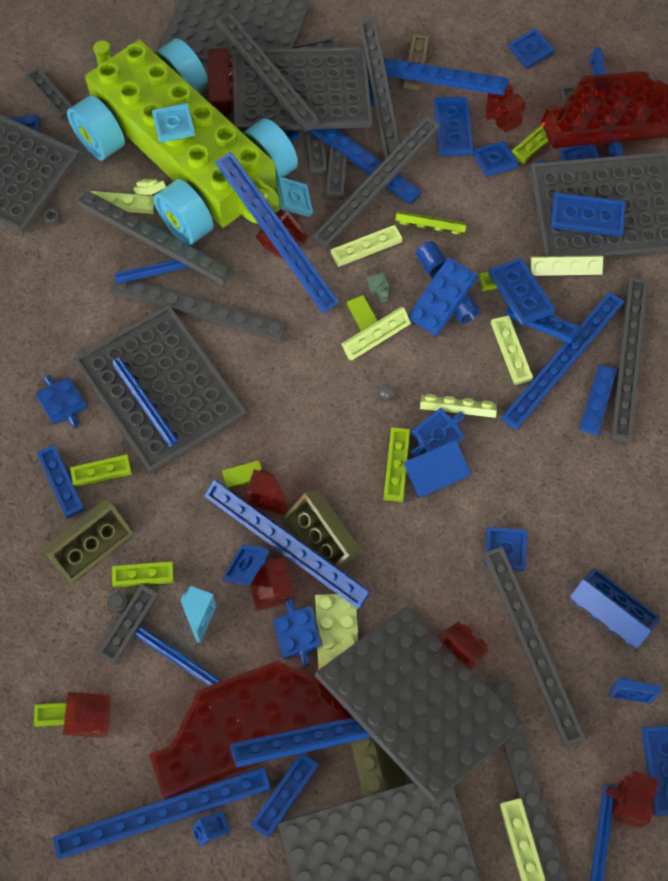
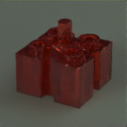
[485,84,526,133]
[605,771,659,829]

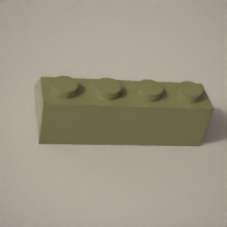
[282,491,363,570]
[41,499,134,584]
[350,737,405,797]

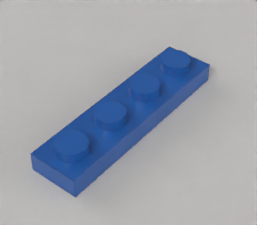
[505,307,580,343]
[579,364,617,435]
[36,445,85,519]
[251,753,319,839]

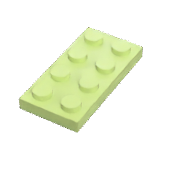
[315,594,358,670]

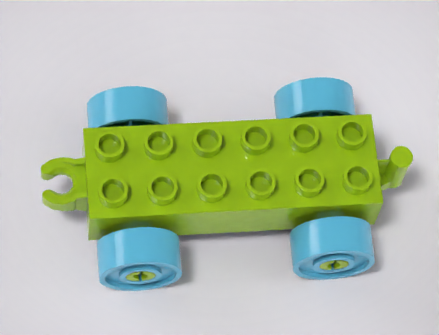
[67,39,298,246]

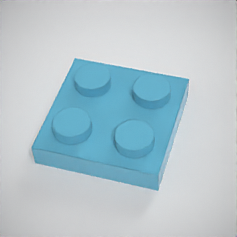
[152,103,195,143]
[276,177,313,217]

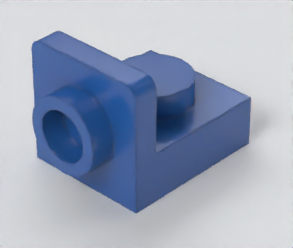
[193,811,231,846]

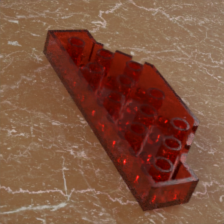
[541,71,668,149]
[149,661,353,800]

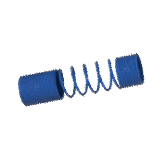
[416,241,480,324]

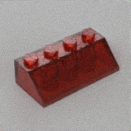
[208,48,234,117]

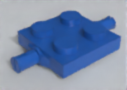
[35,375,87,428]
[411,408,465,457]
[273,599,323,668]

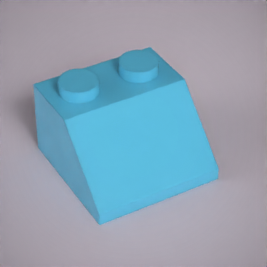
[181,586,217,643]

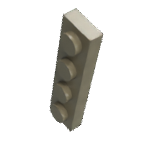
[403,34,429,91]

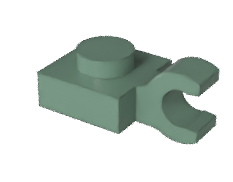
[367,272,389,304]

